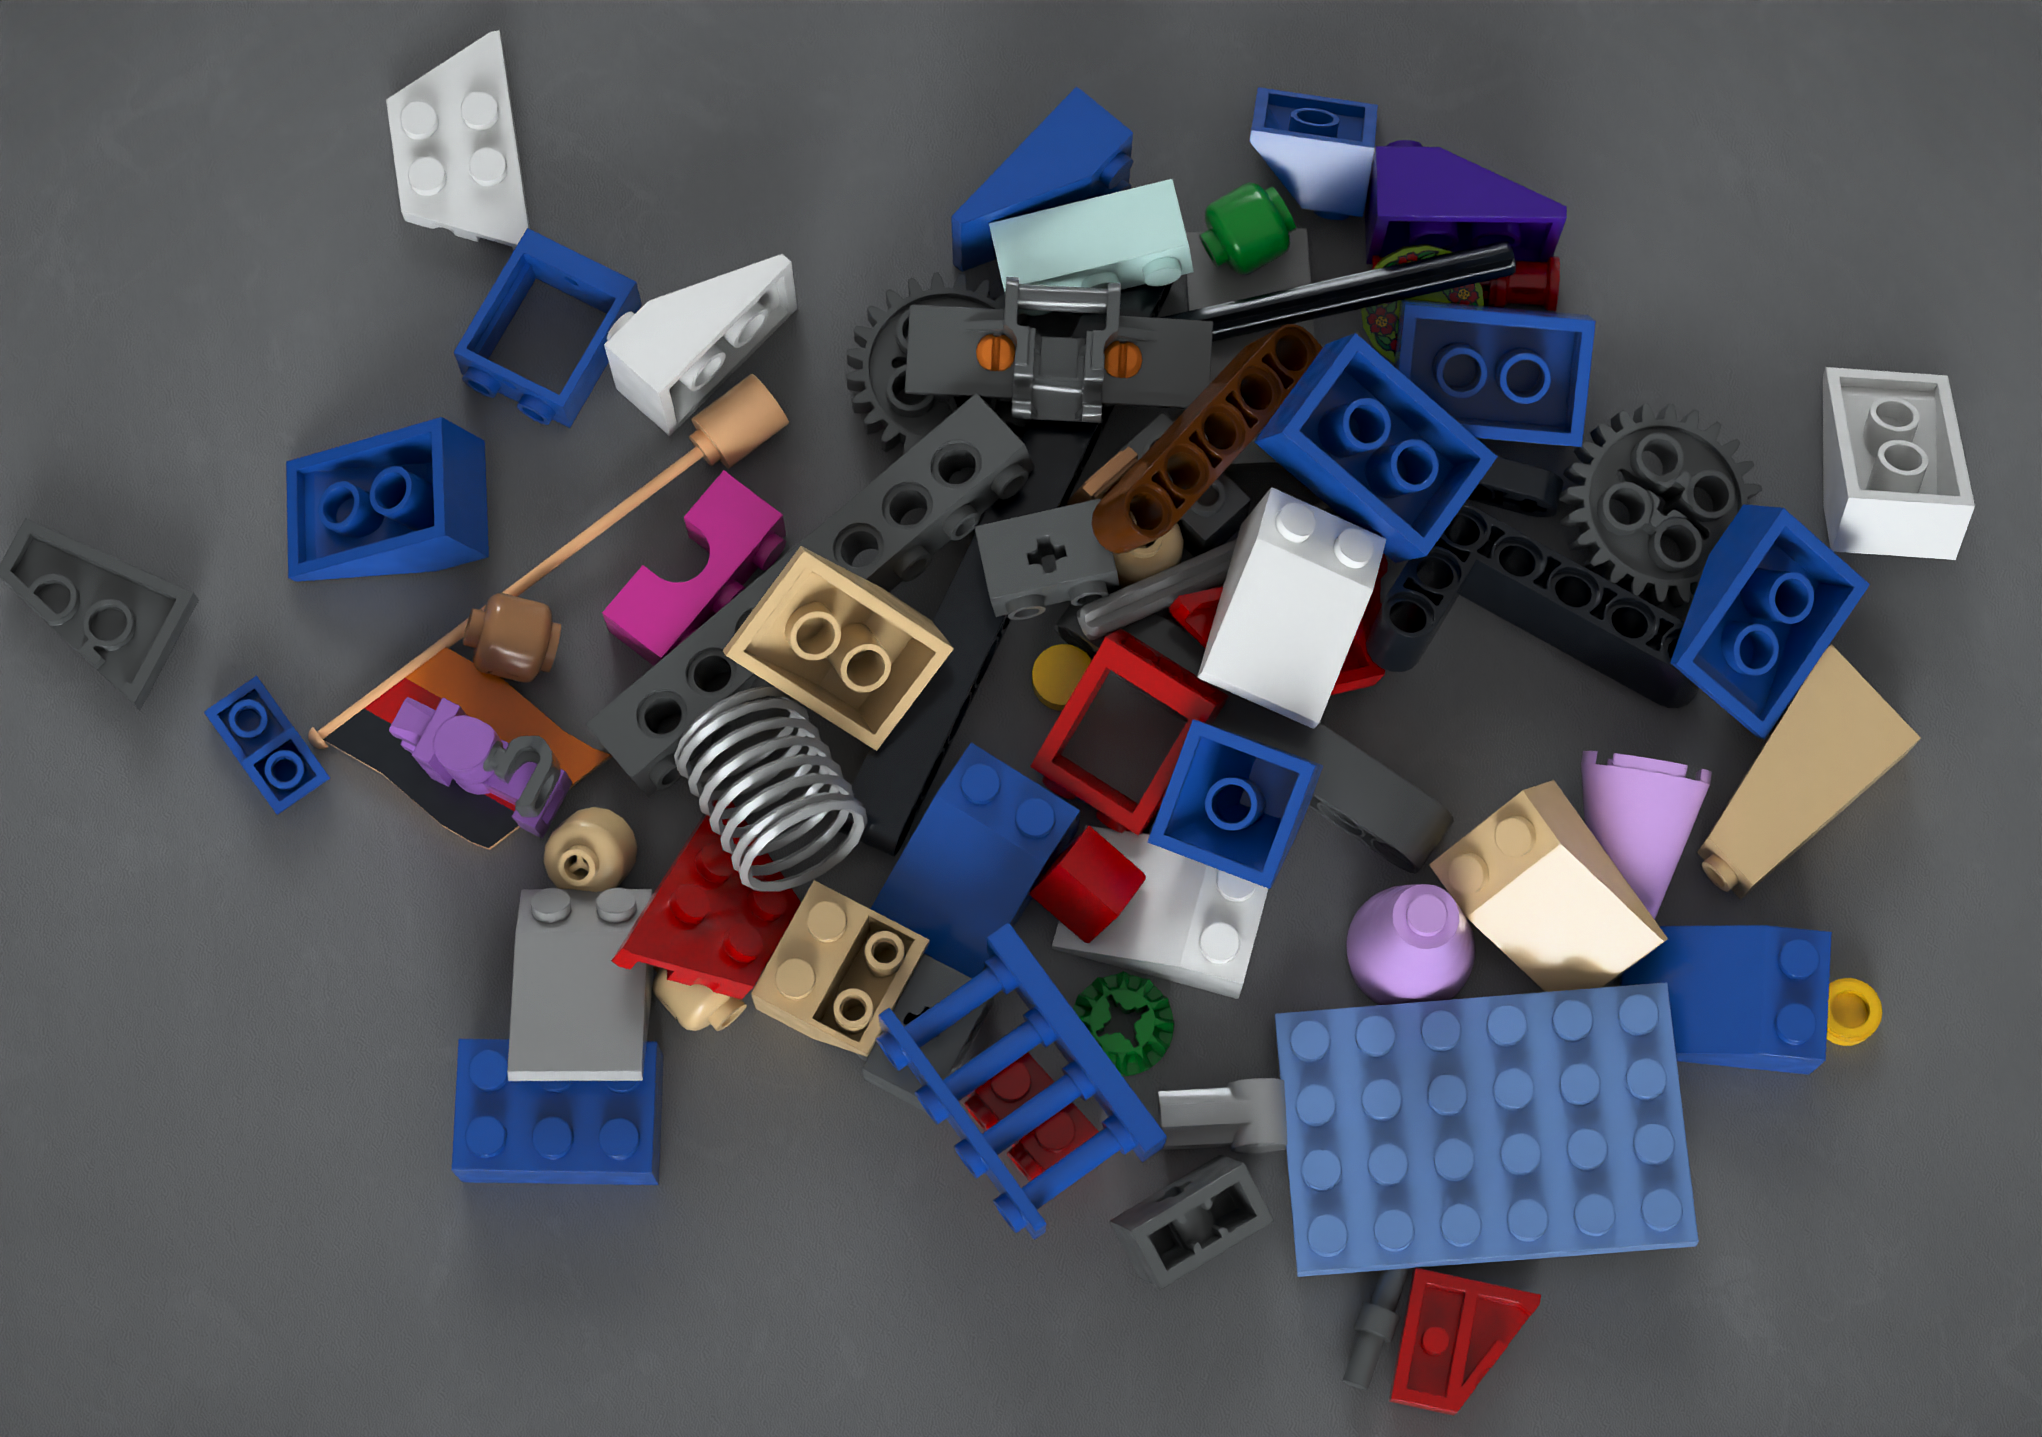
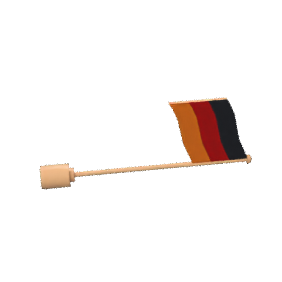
[308,373,789,850]

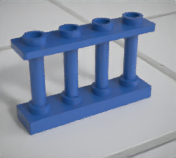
[876,922,1167,1240]

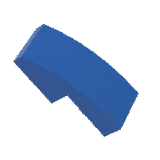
[204,675,331,815]

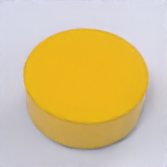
[1032,644,1092,711]
[1827,978,1882,1046]

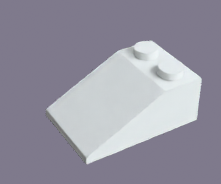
[604,254,798,436]
[1823,367,1975,560]
[1197,487,1386,729]
[1052,825,1268,999]

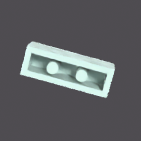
[989,179,1194,316]

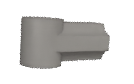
[1158,1078,1287,1153]

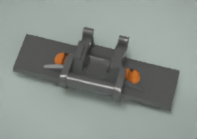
[905,277,1213,423]

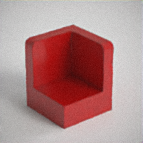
[1029,825,1146,943]

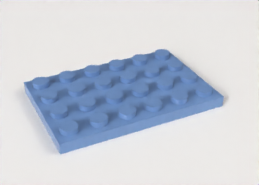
[1275,982,1699,1277]

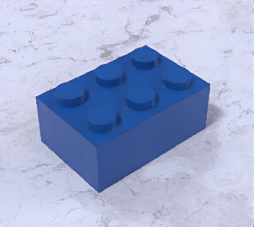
[1394,299,1596,447]
[1254,333,1498,563]
[452,1039,664,1185]

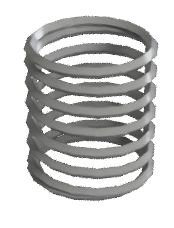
[674,686,868,891]

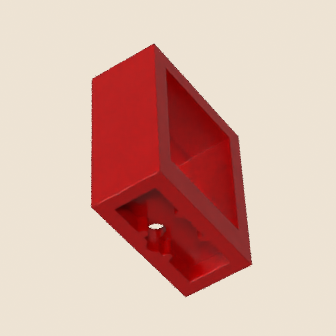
[1030,628,1229,835]

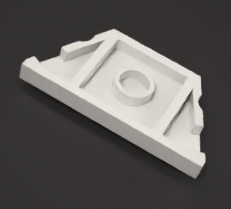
[386,30,530,251]

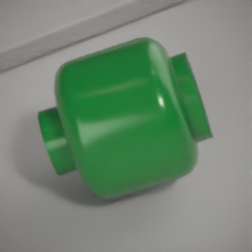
[1199,182,1296,275]

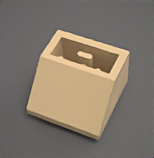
[751,880,930,1057]

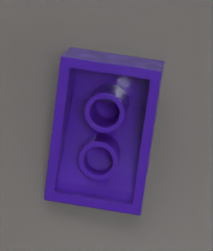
[1365,140,1567,264]

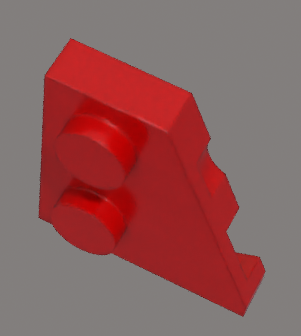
[1389,1268,1541,1416]

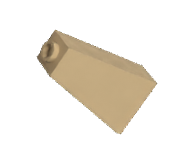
[1697,645,1921,899]

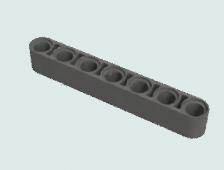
[1054,588,1454,874]

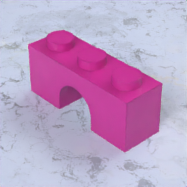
[602,470,786,666]

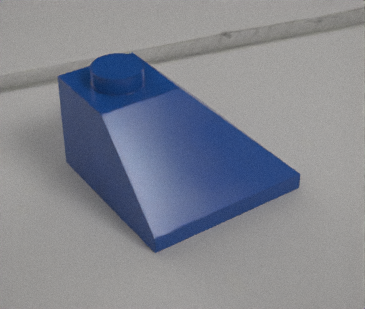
[1249,87,1378,220]
[1147,719,1324,889]

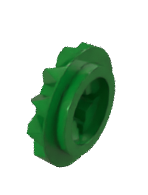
[1073,971,1174,1076]

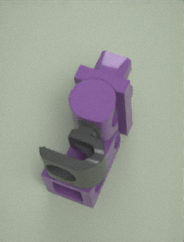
[389,697,573,839]

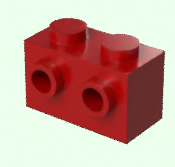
[963,1052,1099,1181]

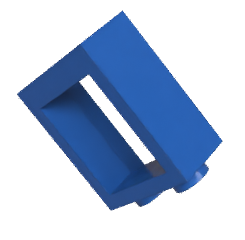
[453,228,642,428]

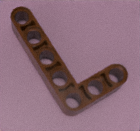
[1091,324,1323,554]

